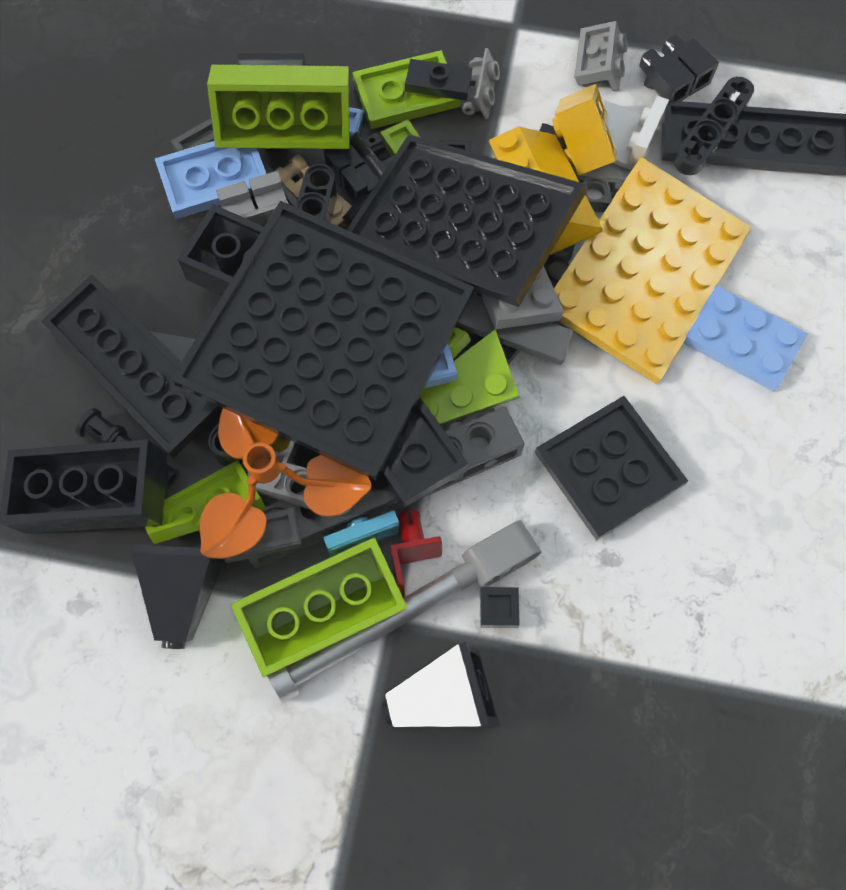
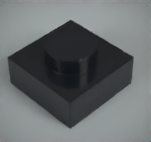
[480,587,520,628]

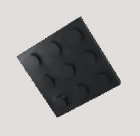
[535,396,688,541]

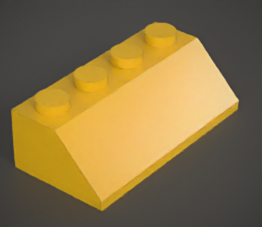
[489,126,603,255]

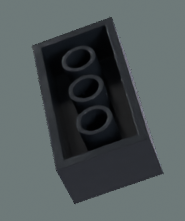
[0,439,168,534]

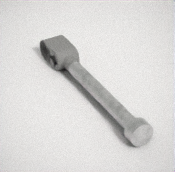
[267,520,542,704]

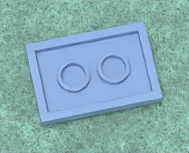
[155,141,266,219]
[683,285,808,392]

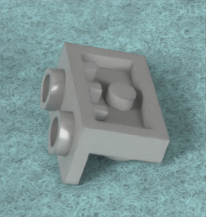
[574,21,628,91]

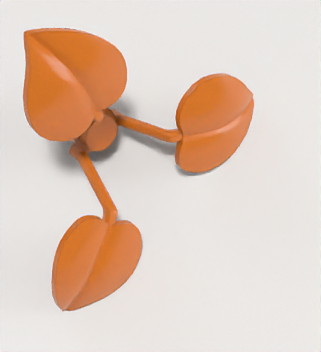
[199,408,372,559]

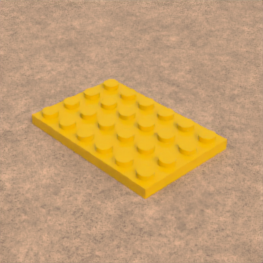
[554,157,752,384]

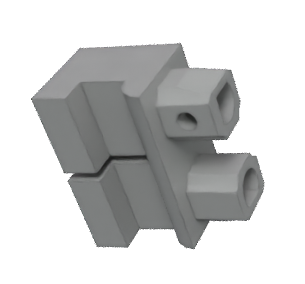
[216,171,288,226]

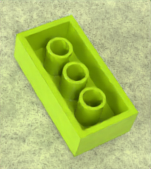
[207,65,350,149]

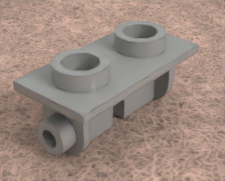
[460,48,500,120]

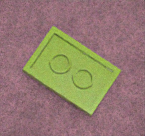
[352,50,461,129]

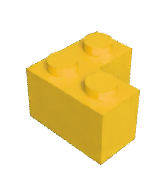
[552,84,617,176]

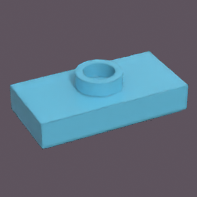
[323,510,399,558]

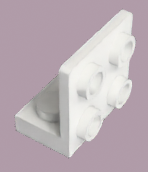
[603,96,669,170]

